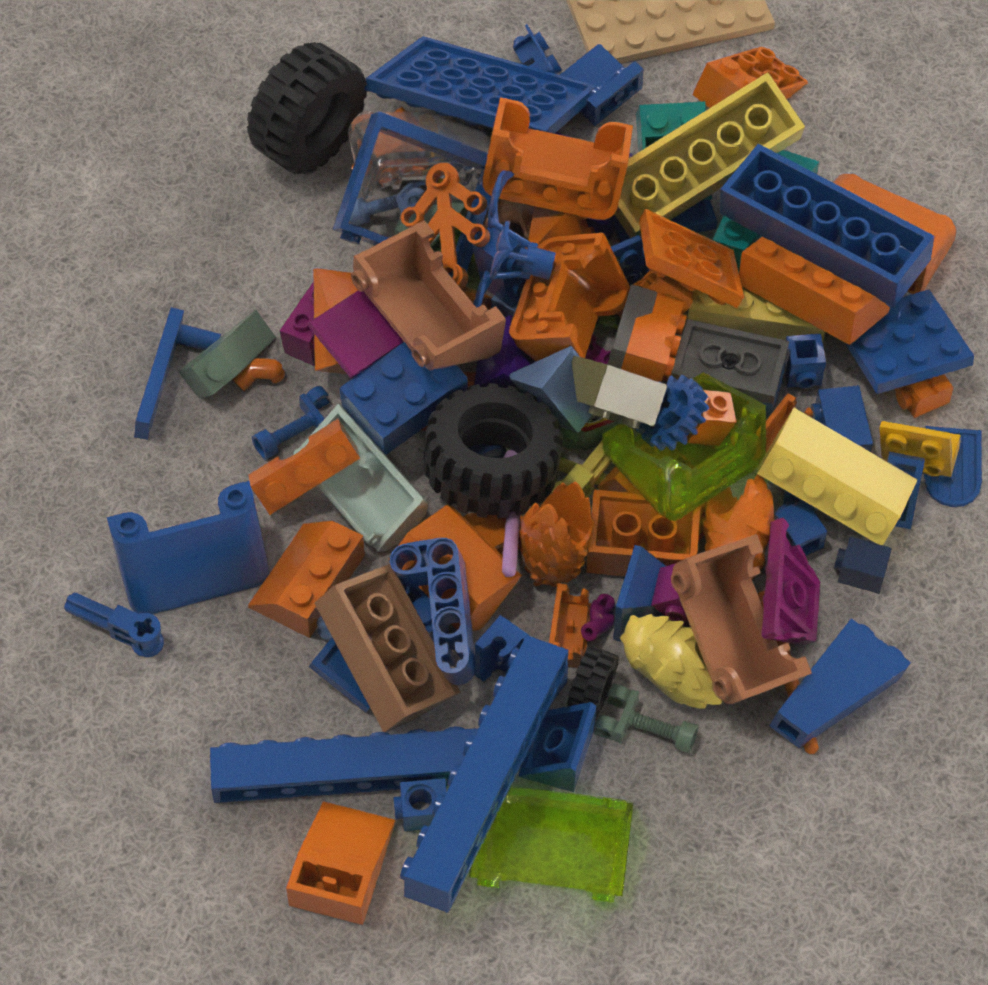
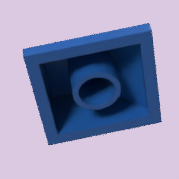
[613,545,665,642]

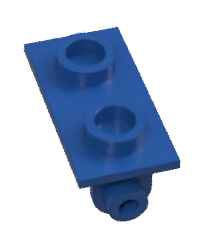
[513,24,562,74]

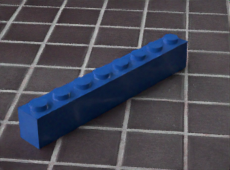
[400,635,568,913]
[210,726,515,803]

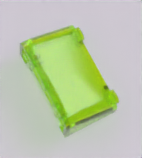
[602,372,766,521]
[469,786,634,902]

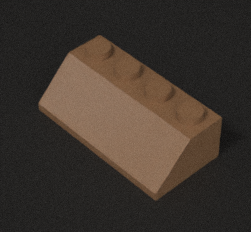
[314,564,460,732]

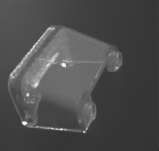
[348,110,491,200]

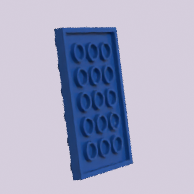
[365,36,597,134]

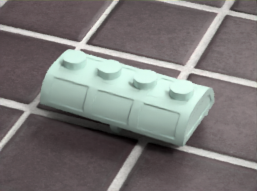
[293,404,429,552]

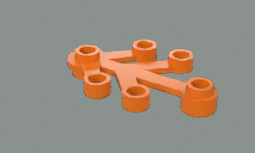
[401,163,490,290]

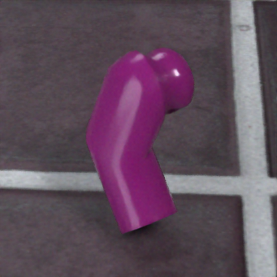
[581,593,615,641]

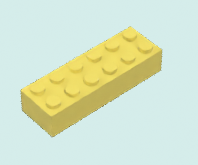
[615,72,805,238]

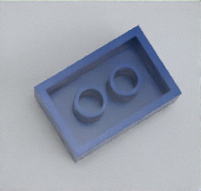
[339,342,468,455]

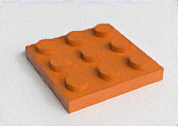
[639,209,744,308]

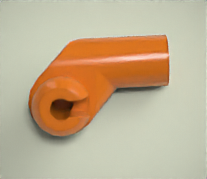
[232,358,285,391]

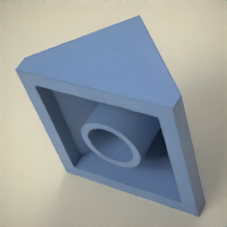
[510,346,592,433]

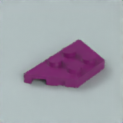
[761,518,820,645]

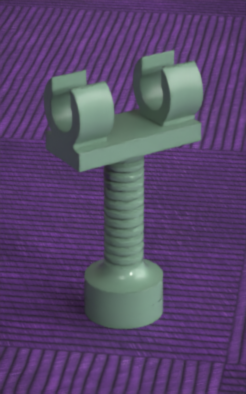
[594,684,699,753]

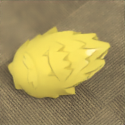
[620,614,723,709]

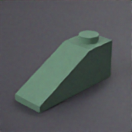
[178,310,276,398]

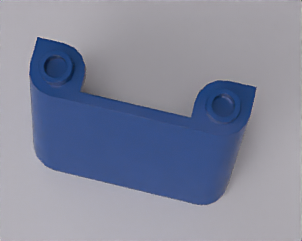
[107,481,269,614]

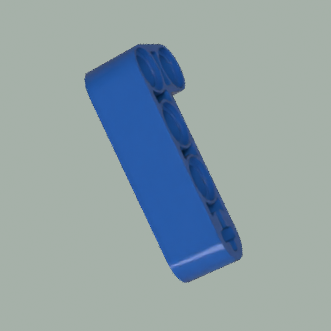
[389,538,476,685]

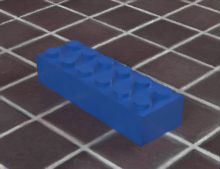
[720,143,934,307]

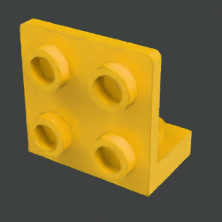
[879,421,961,477]

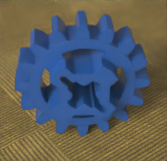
[636,375,709,451]

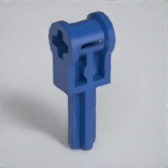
[64,593,164,657]

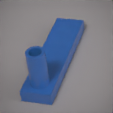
[134,307,221,440]

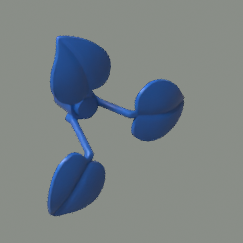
[473,170,556,308]

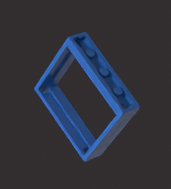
[332,111,492,277]

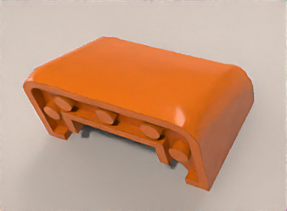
[483,97,633,220]
[833,174,957,294]
[509,233,630,362]

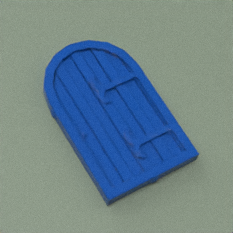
[923,426,982,507]

